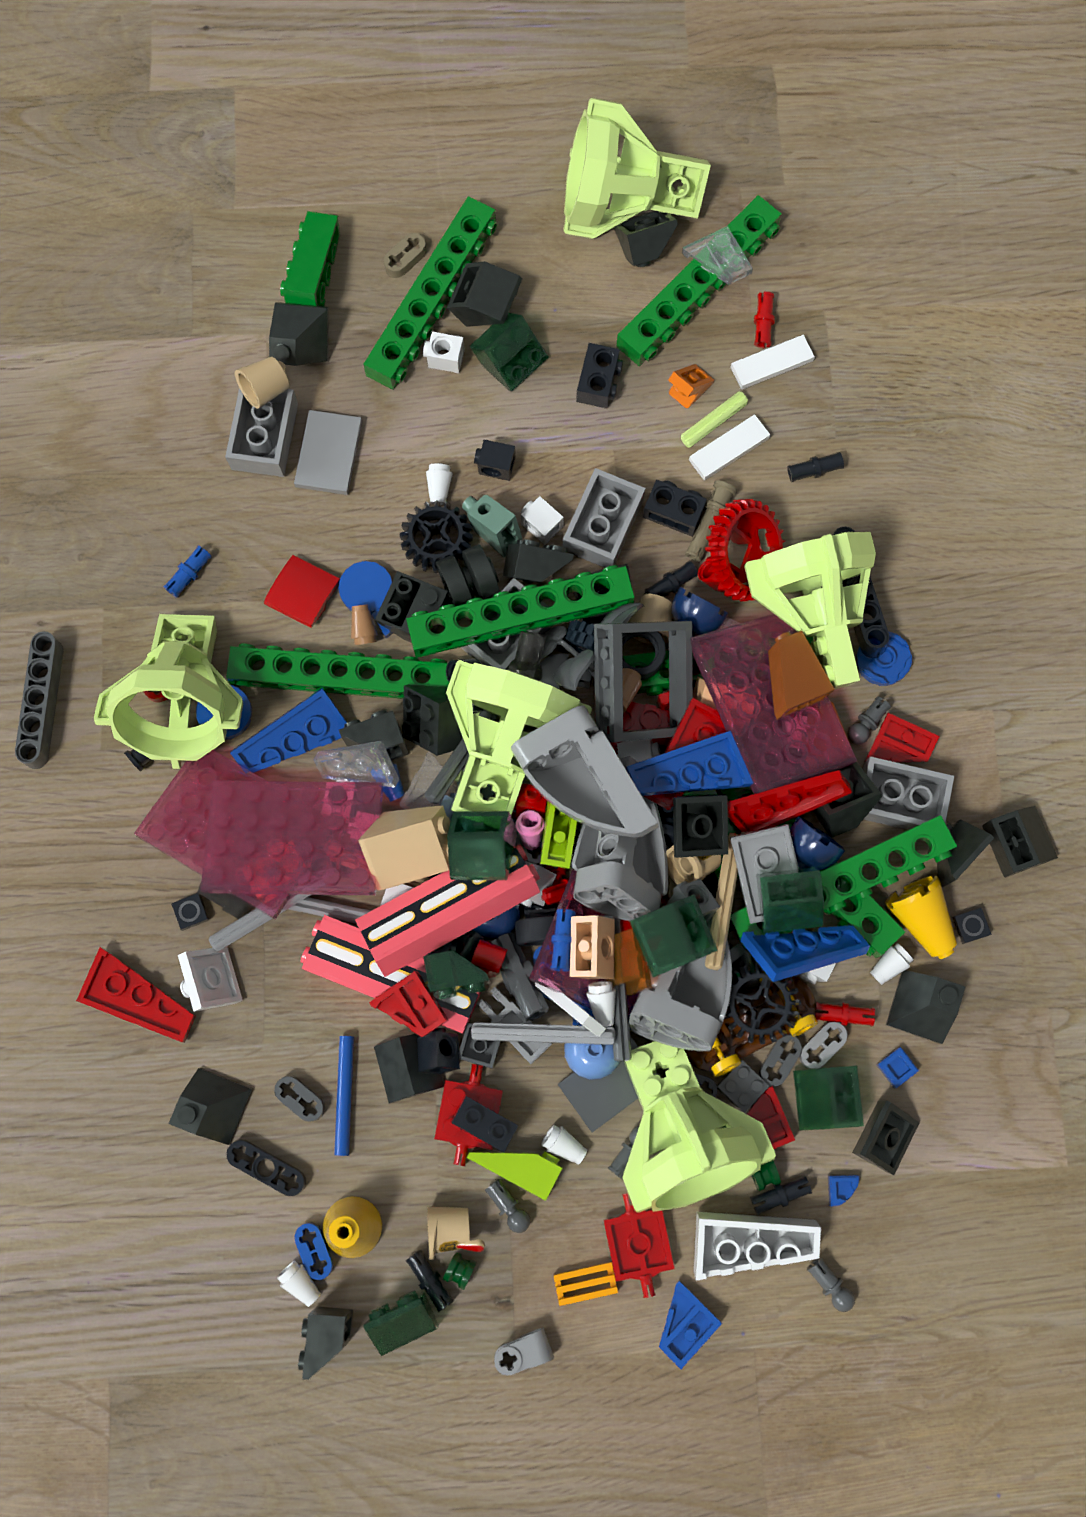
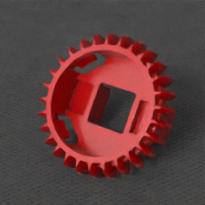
[698,499,786,601]

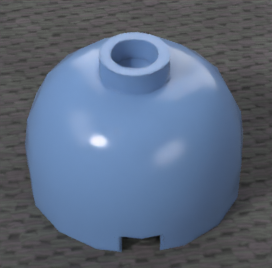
[564,1024,619,1080]

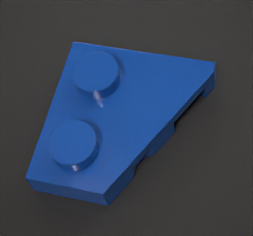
[659,1281,722,1369]

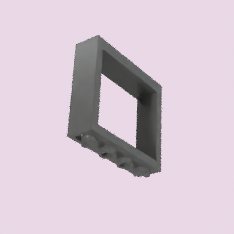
[594,621,693,742]

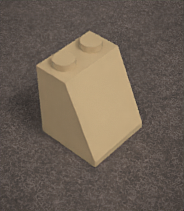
[358,805,460,890]

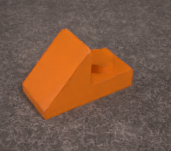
[668,364,715,408]

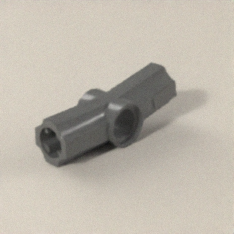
[491,932,549,1021]

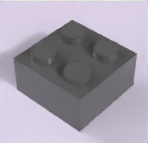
[459,1023,501,1069]
[717,1060,769,1113]

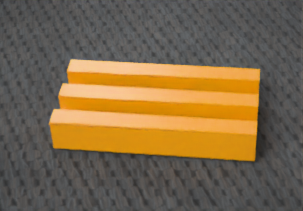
[553,1262,618,1306]

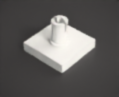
[178,947,243,1011]

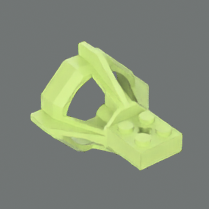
[563,98,711,239]
[745,532,876,689]
[94,614,243,769]
[446,660,592,829]
[623,1041,776,1212]

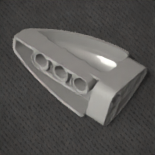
[511,706,659,838]
[572,756,668,924]
[629,913,732,1051]

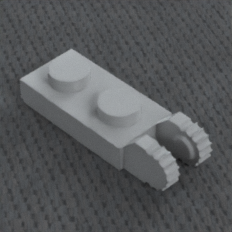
[477,987,552,1064]

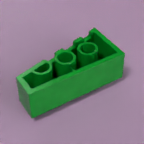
[280,211,340,307]

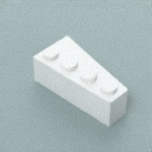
[693,1212,821,1281]

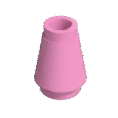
[516,811,545,850]

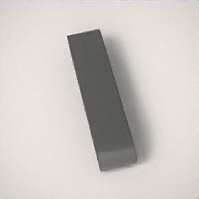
[15,631,64,769]

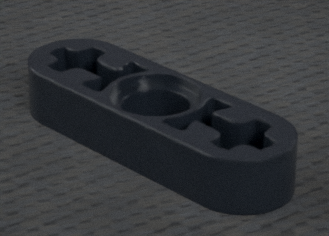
[226,1140,306,1196]

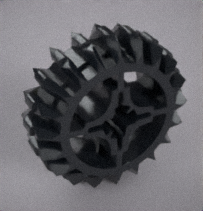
[400,500,473,574]
[724,963,801,1044]

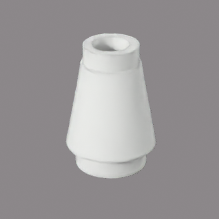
[426,464,453,505]
[870,943,913,985]
[586,981,616,1027]
[542,1125,587,1165]
[277,1260,321,1307]

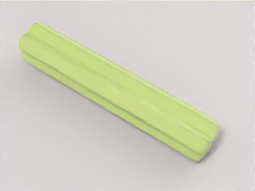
[681,391,748,448]

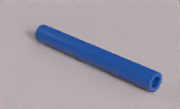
[334,1036,354,1156]

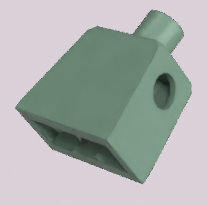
[462,495,523,558]

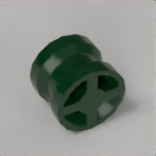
[751,1160,781,1191]
[442,1252,477,1290]

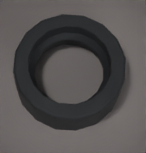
[622,631,666,680]
[515,916,557,946]

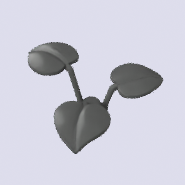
[528,603,645,691]

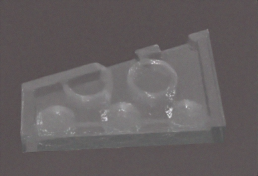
[313,740,399,788]

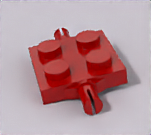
[434,1064,503,1166]
[603,1193,675,1298]

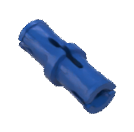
[163,545,212,598]
[551,909,576,972]

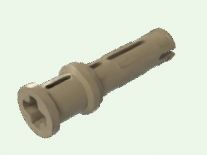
[685,480,737,562]

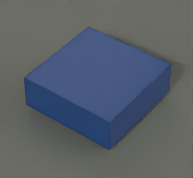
[876,1047,919,1088]

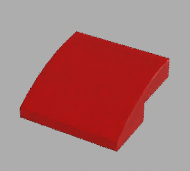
[264,555,340,628]

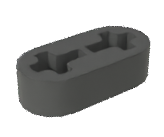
[759,1035,802,1086]
[274,1076,325,1122]

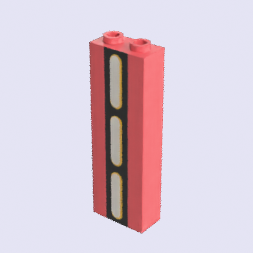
[355,837,540,977]
[300,915,485,1035]

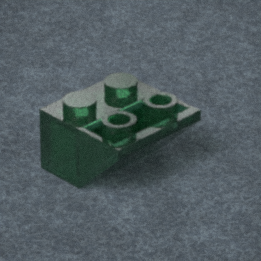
[469,312,549,392]
[447,811,518,880]
[756,867,824,933]
[630,895,718,977]
[423,950,491,1000]
[793,1066,864,1130]
[363,1290,439,1356]

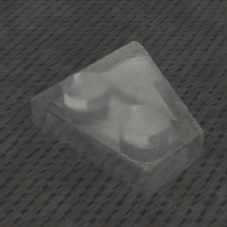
[399,752,458,810]

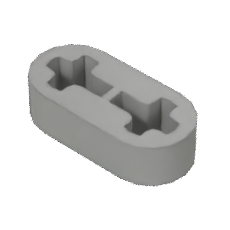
[799,1022,848,1069]

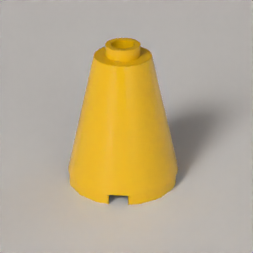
[885,876,957,959]
[323,1196,382,1258]

